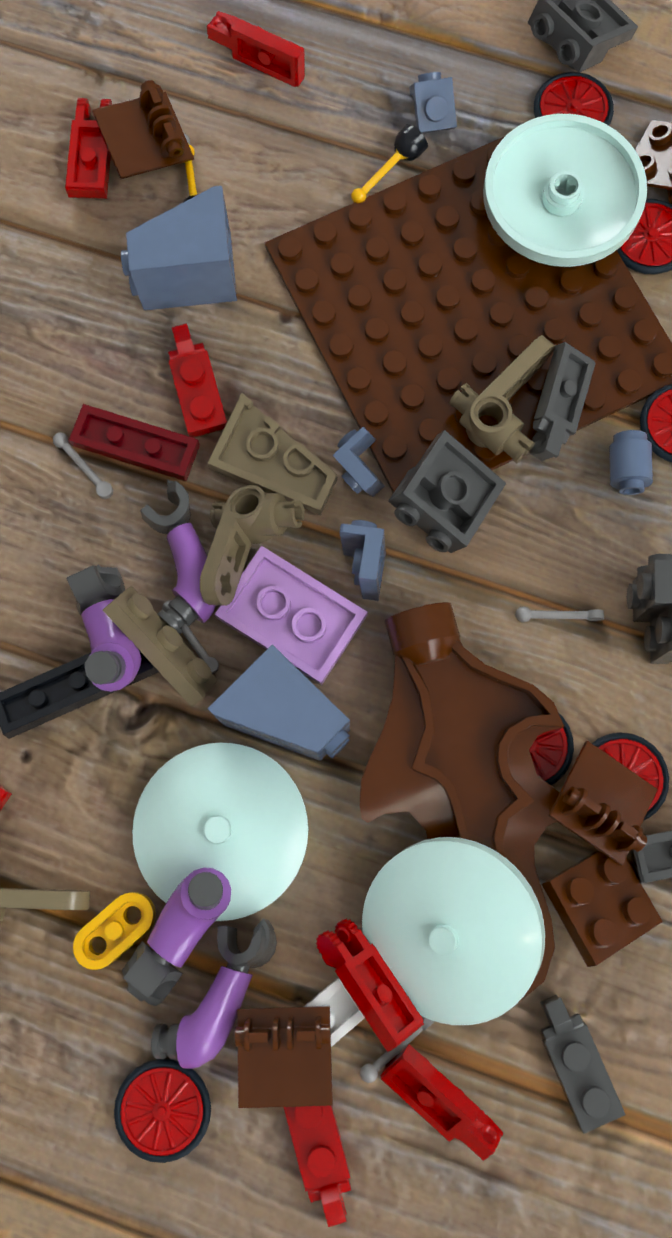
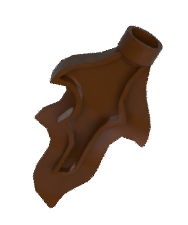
[360,602,564,1010]

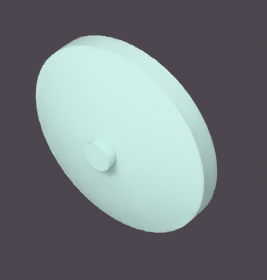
[483,114,647,267]
[132,742,309,921]
[362,837,545,1025]

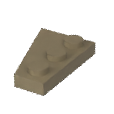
[207,393,337,516]

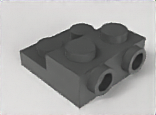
[528,0,638,73]
[388,430,506,553]
[626,554,672,664]

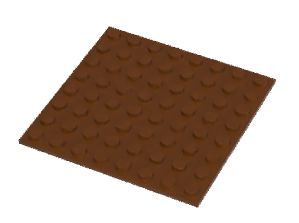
[264,136,672,493]

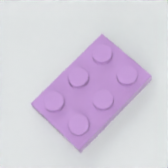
[214,546,368,685]

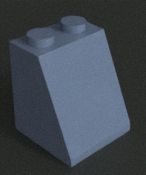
[121,186,237,311]
[207,644,350,761]

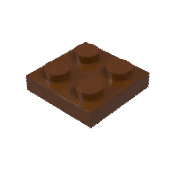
[542,850,663,967]

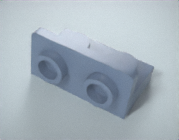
[339,520,386,601]

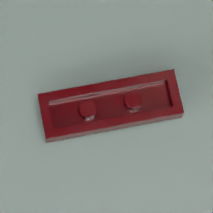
[69,404,200,482]

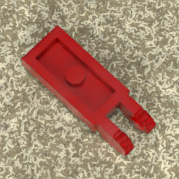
[65,98,112,199]
[316,918,424,1053]

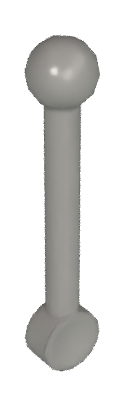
[53,432,113,499]
[162,600,219,674]
[515,606,604,623]
[360,1017,435,1083]

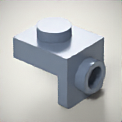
[409,72,457,133]
[333,427,385,497]

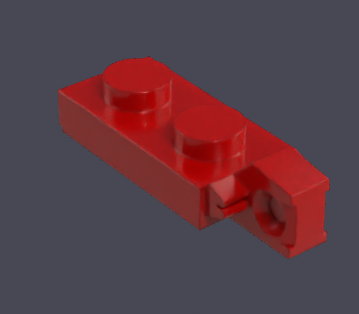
[207,11,305,87]
[168,323,227,438]
[380,1044,503,1161]
[283,1106,351,1227]

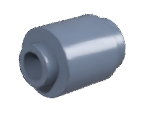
[609,430,653,495]

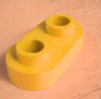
[73,892,156,970]

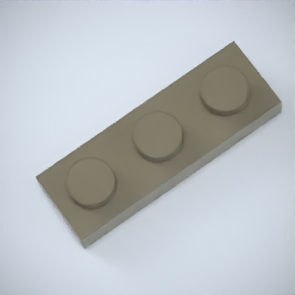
[103,586,218,707]

